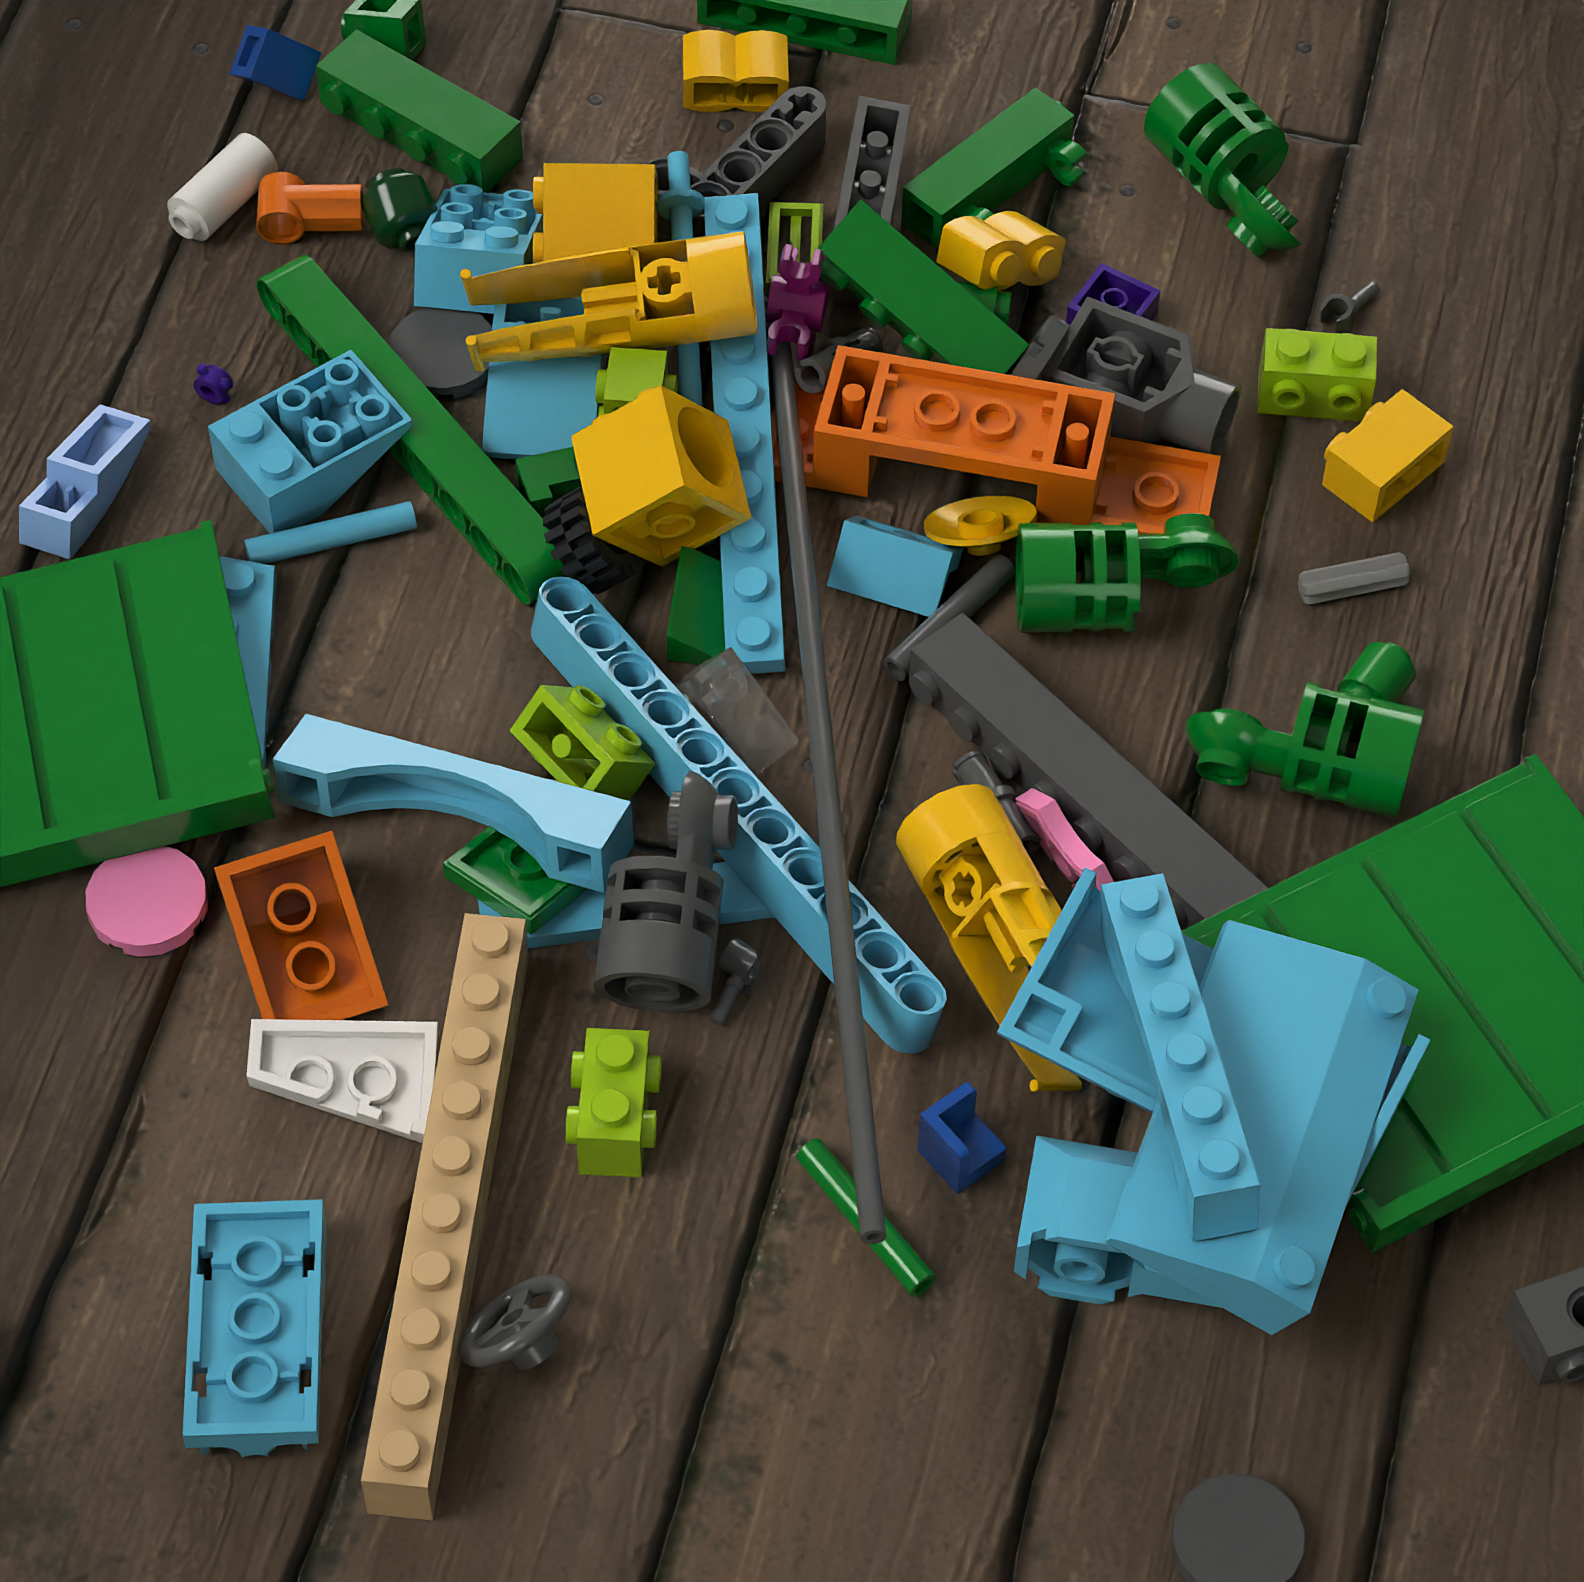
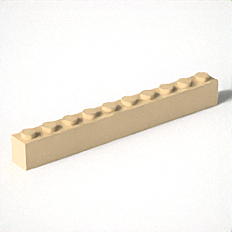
[361,913,529,1521]

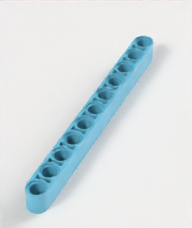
[531,576,947,1054]

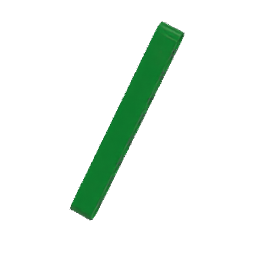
[256,254,573,605]

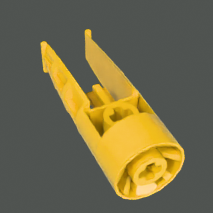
[460,231,758,372]
[896,784,1082,1092]

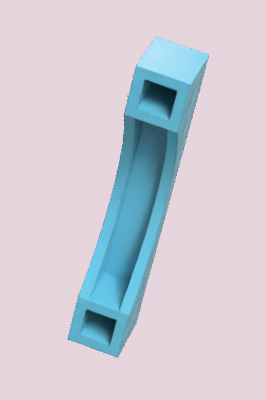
[273,714,634,893]
[1101,873,1260,1241]

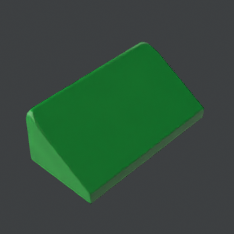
[666,546,726,667]

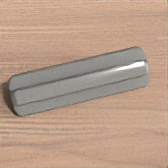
[1298,552,1410,605]

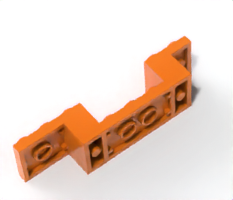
[771,345,1221,534]

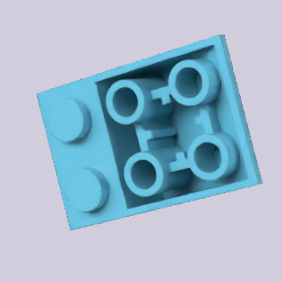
[414,184,543,314]
[482,297,608,459]
[208,350,413,534]

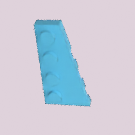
[220,556,277,769]

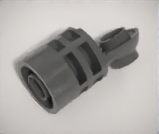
[594,771,738,1012]

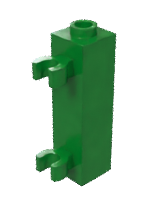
[901,87,1087,250]

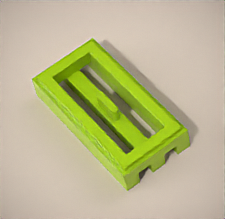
[766,202,823,296]

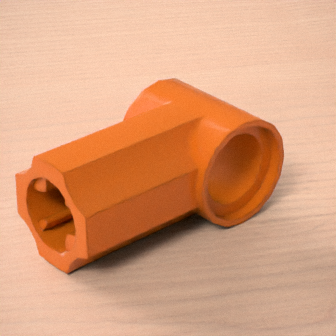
[256,171,364,244]

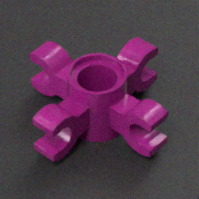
[766,244,829,360]

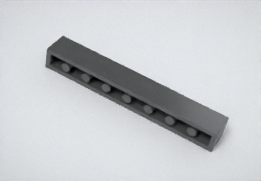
[909,612,1268,931]

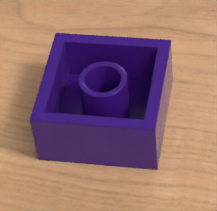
[1066,263,1160,325]

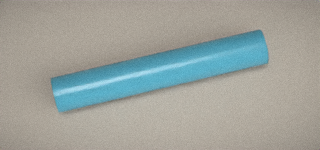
[244,501,417,564]

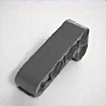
[646,86,826,238]

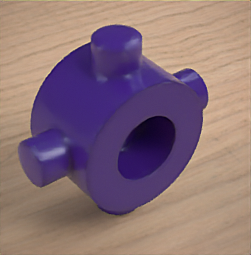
[193,363,233,404]

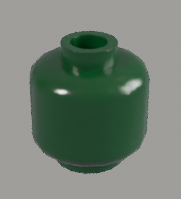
[361,168,440,252]

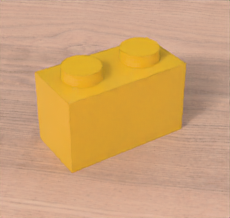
[1322,389,1454,523]

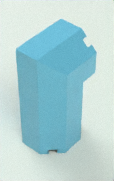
[1014,1135,1222,1308]

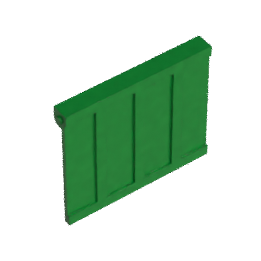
[0,520,276,887]
[1181,753,1584,1253]

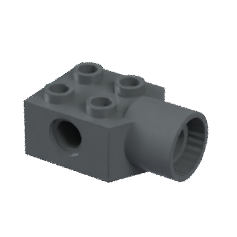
[1041,297,1241,455]

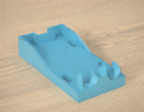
[183,1199,327,1457]

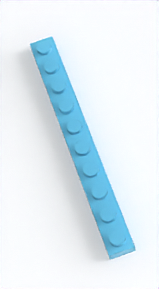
[704,193,786,676]

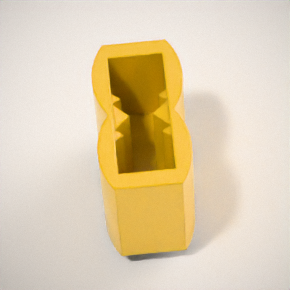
[682,30,789,112]
[936,211,1066,291]

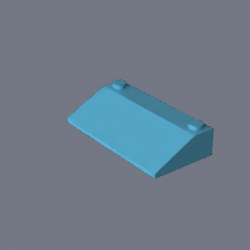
[997,867,1430,1206]
[1105,920,1419,1335]

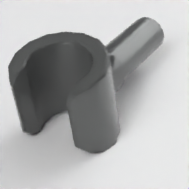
[1320,281,1380,334]
[709,938,760,1026]

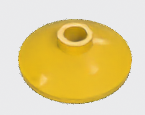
[924,496,1037,556]

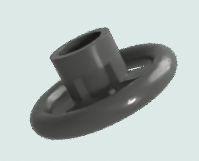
[459,1274,571,1370]

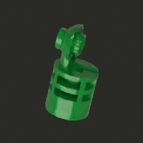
[1144,63,1302,258]
[1015,513,1239,633]
[1185,681,1425,820]

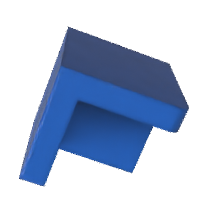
[229,25,322,100]
[917,1082,1007,1194]

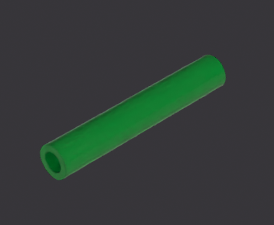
[796,1138,936,1297]

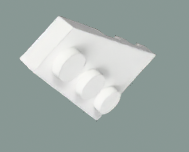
[247,1019,439,1143]

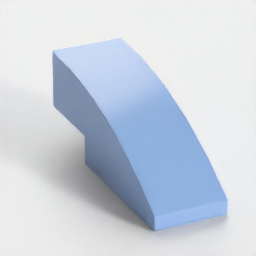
[19,404,150,559]

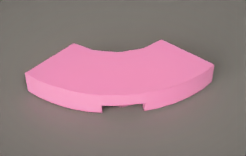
[1015,788,1114,892]

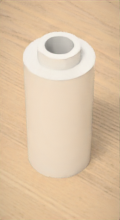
[167,133,278,241]

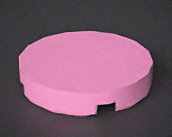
[85,846,208,957]

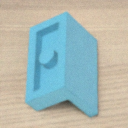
[827,515,964,617]

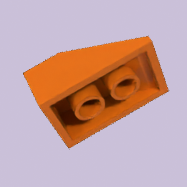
[214,831,388,1020]

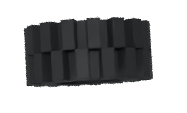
[543,486,644,595]

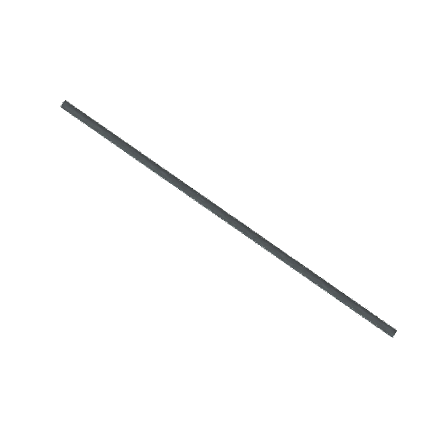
[770,341,886,1244]

